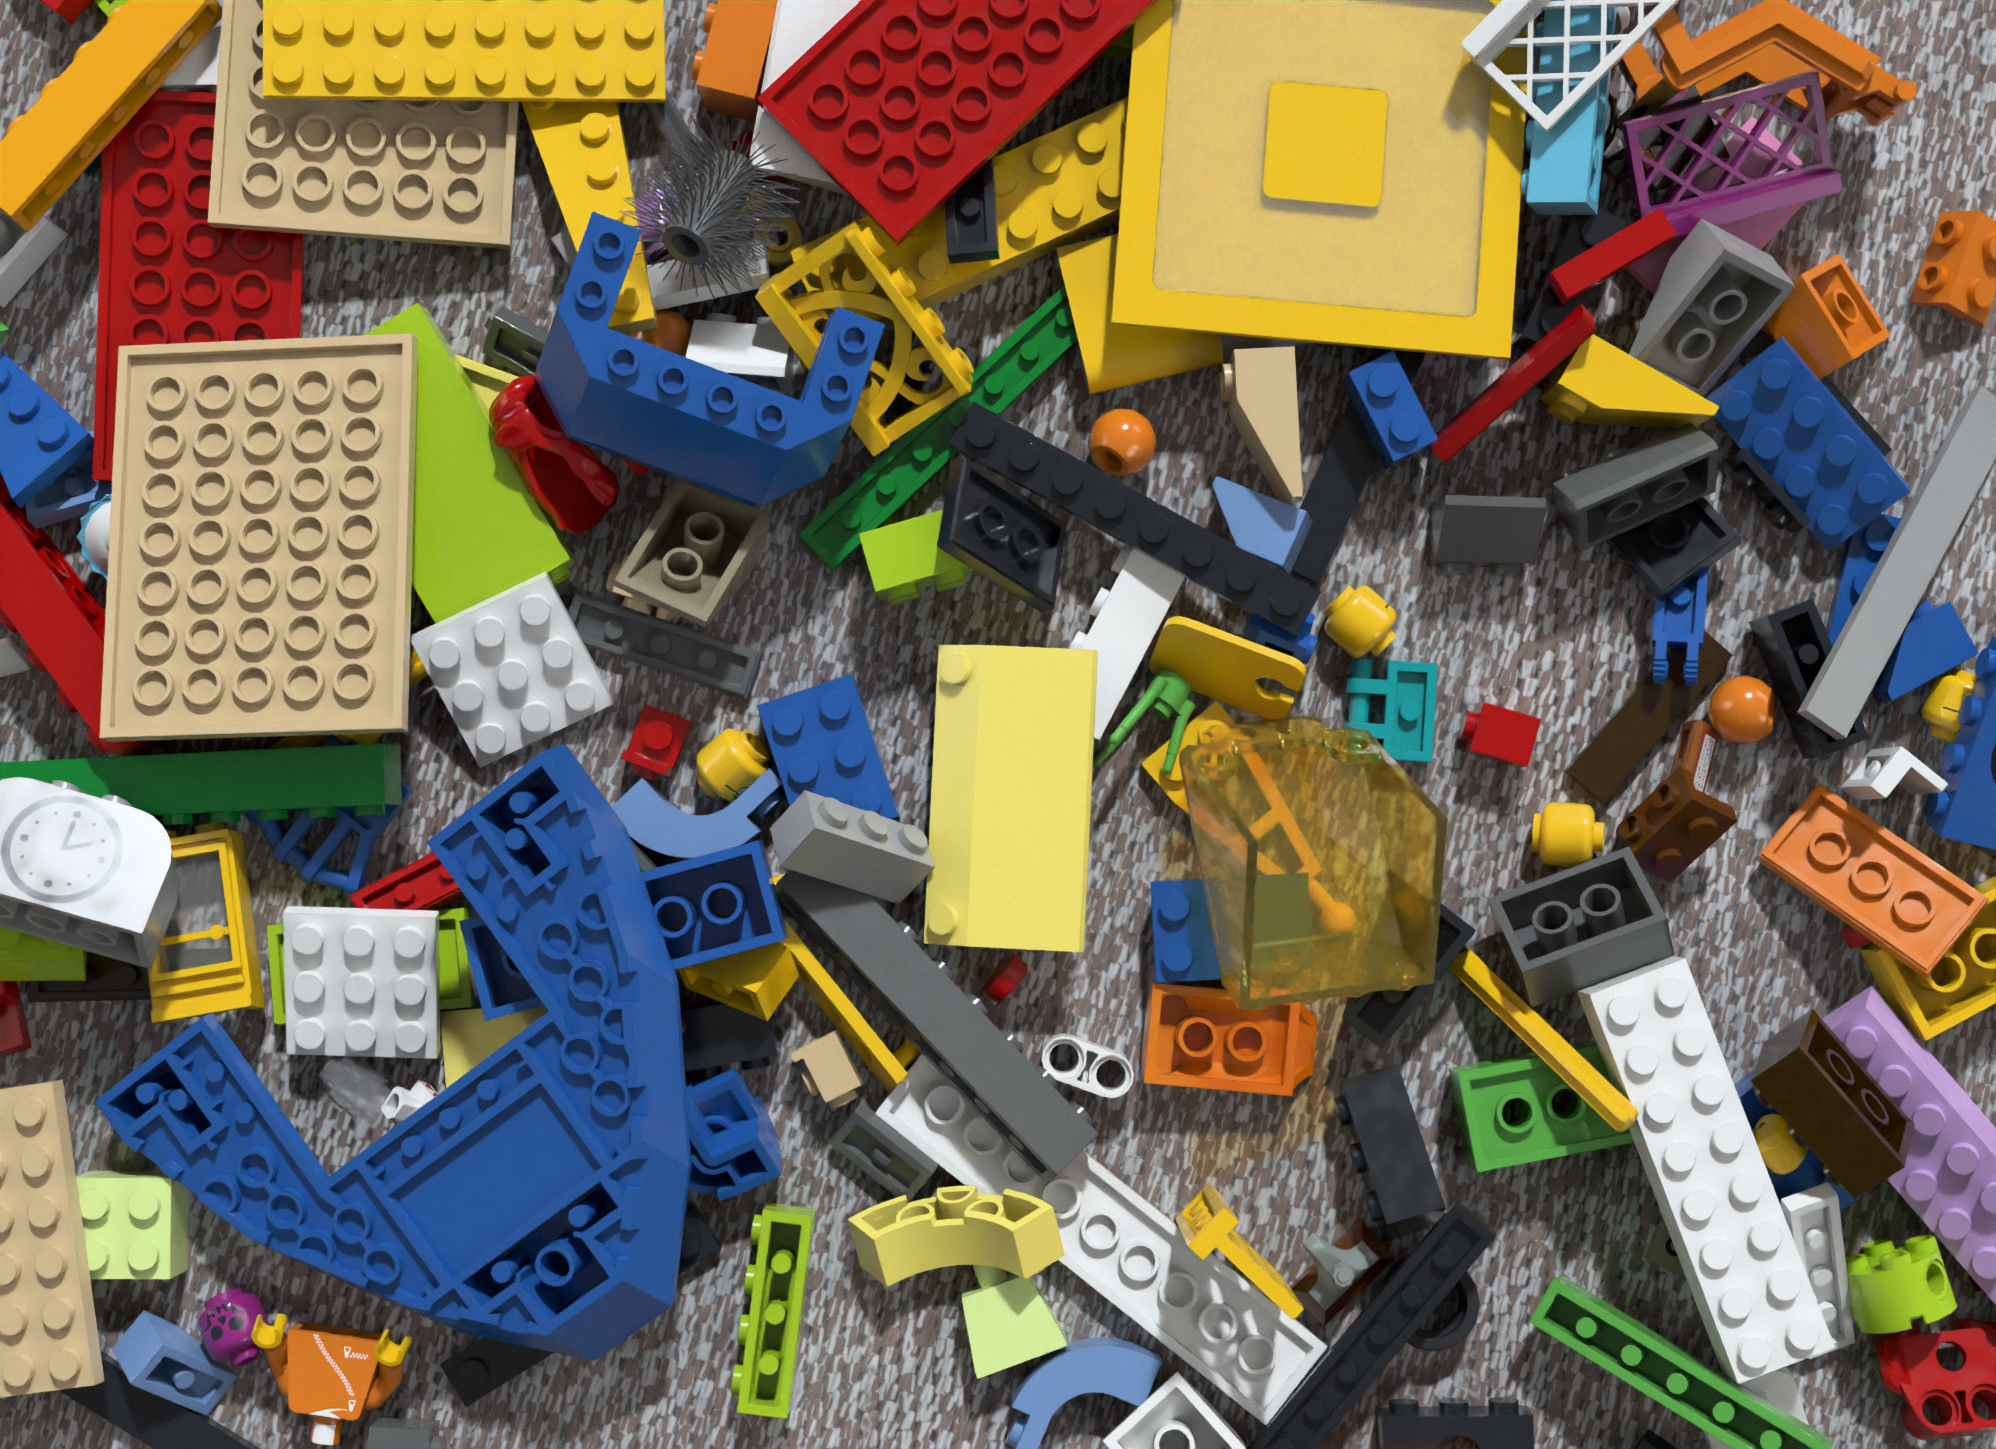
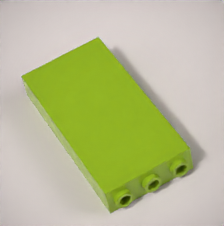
[364,303,579,624]

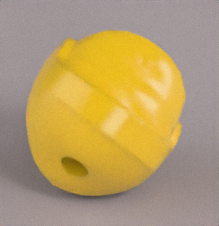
[1753,1114,1809,1175]

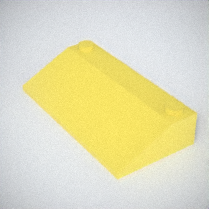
[924,645,1098,952]

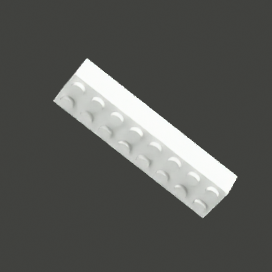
[1577,956,1835,1384]

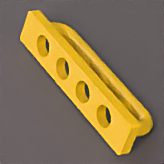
[773,874,921,1091]

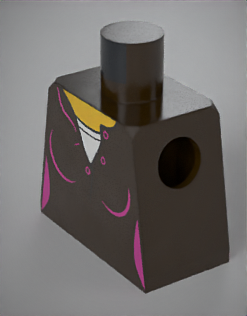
[1602,78,1731,191]

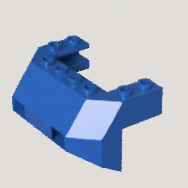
[534,211,885,508]

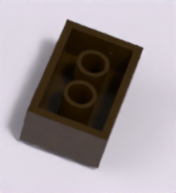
[1750,1009,1914,1200]

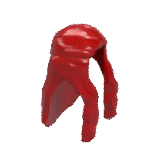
[489,375,650,534]

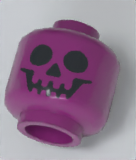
[197,1288,271,1368]

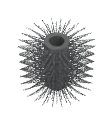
[619,113,801,300]

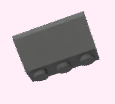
[1553,422,1719,552]

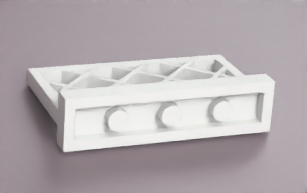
[1460,0,1680,133]

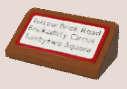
[1669,720,1719,793]

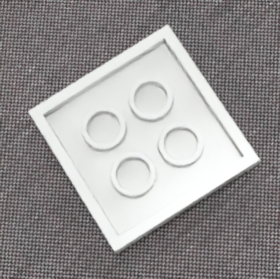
[410,571,613,768]
[283,906,440,1059]

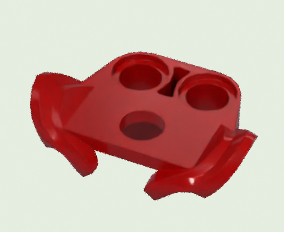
[1876,1318,1996,1441]

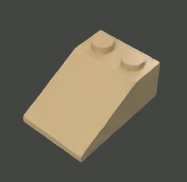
[1218,346,1303,506]

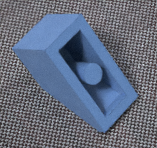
[1212,476,1313,575]
[112,1310,238,1416]

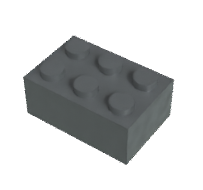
[1488,847,1674,1007]

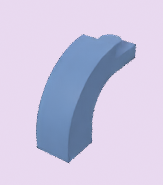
[611,768,784,858]
[1005,1337,1162,1449]

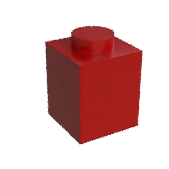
[1459,702,1541,768]

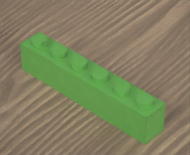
[1529,1276,1835,1449]

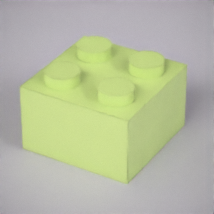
[76,1171,188,1279]

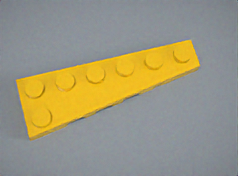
[521,101,658,334]

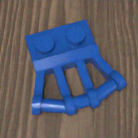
[245,734,414,898]

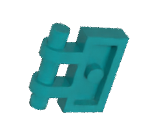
[1342,659,1438,763]

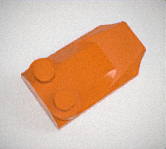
[1142,982,1318,1096]

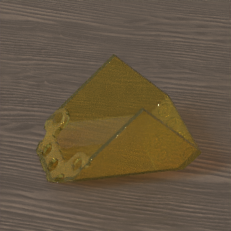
[1179,716,1448,1011]

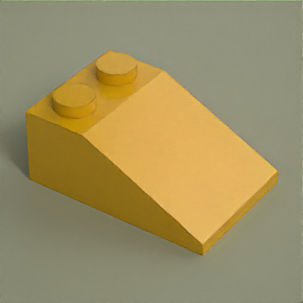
[1539,334,1719,429]

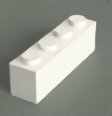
[1069,544,1185,742]

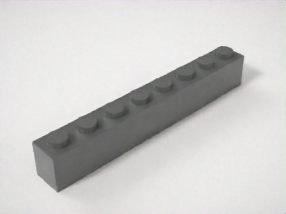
[775,870,1098,1183]

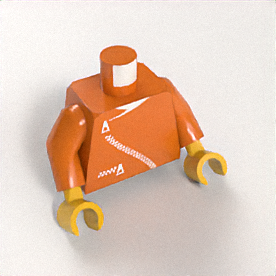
[251,1314,412,1445]

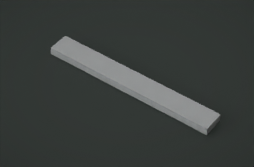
[1797,386,1996,740]

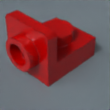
[620,704,692,782]

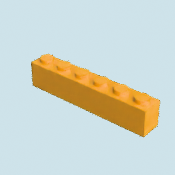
[0,0,222,233]

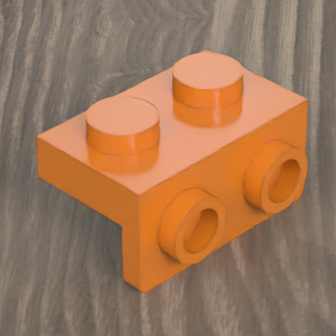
[1911,210,1996,325]

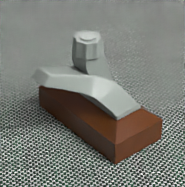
[1290,1219,1396,1326]

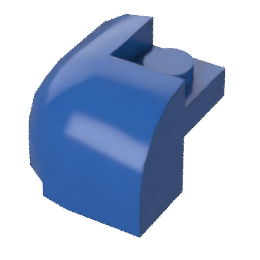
[685,1068,782,1200]

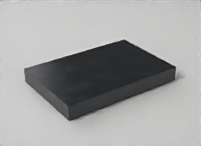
[937,455,1067,613]

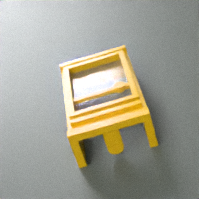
[148,823,265,1025]

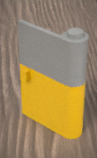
[1056,234,1312,395]

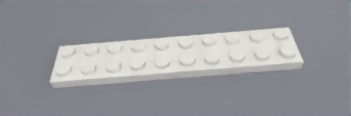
[875,1054,1328,1425]

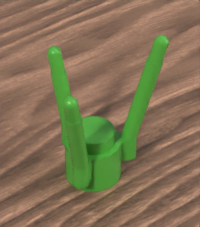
[1093,669,1196,774]

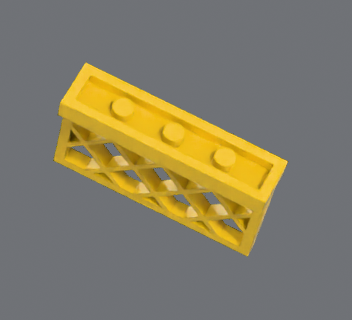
[1175,1183,1304,1321]

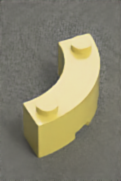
[847,1185,1065,1287]

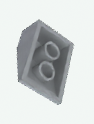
[1629,218,1796,397]

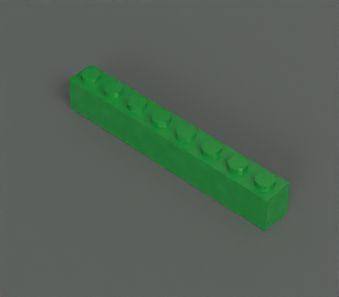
[0,743,402,825]

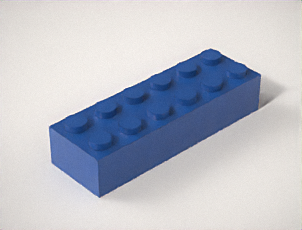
[459,840,789,1021]

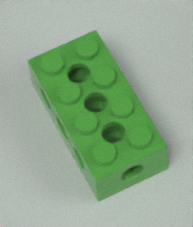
[1448,1040,1634,1172]

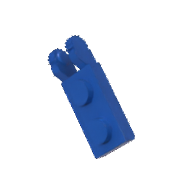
[1652,568,1709,686]

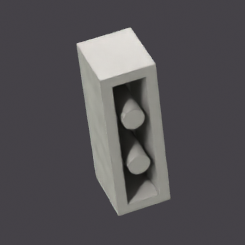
[770,790,935,904]

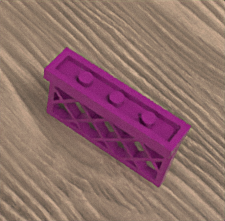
[1621,70,1843,238]

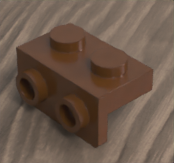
[1617,767,1737,882]

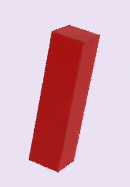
[1547,207,1677,305]

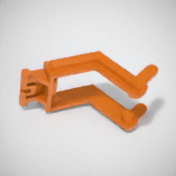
[1621,0,1917,127]

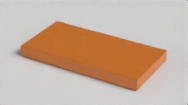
[1757,783,1989,979]

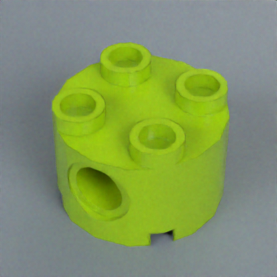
[1845,1234,1957,1334]

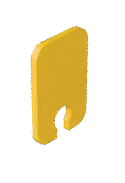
[1149,616,1307,719]

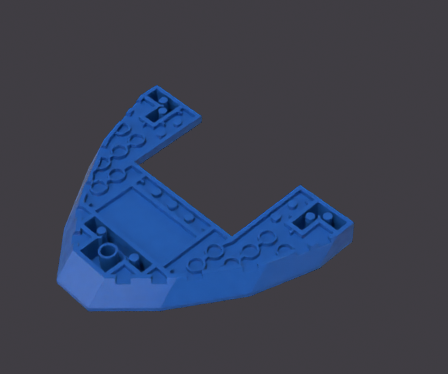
[95,744,691,1361]

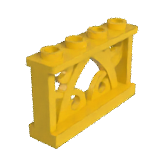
[755,219,974,457]

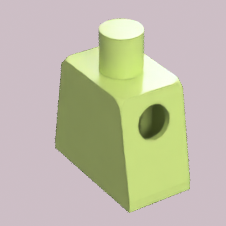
[962,1265,1067,1379]

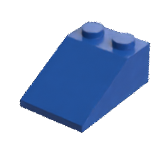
[1150,873,1314,982]

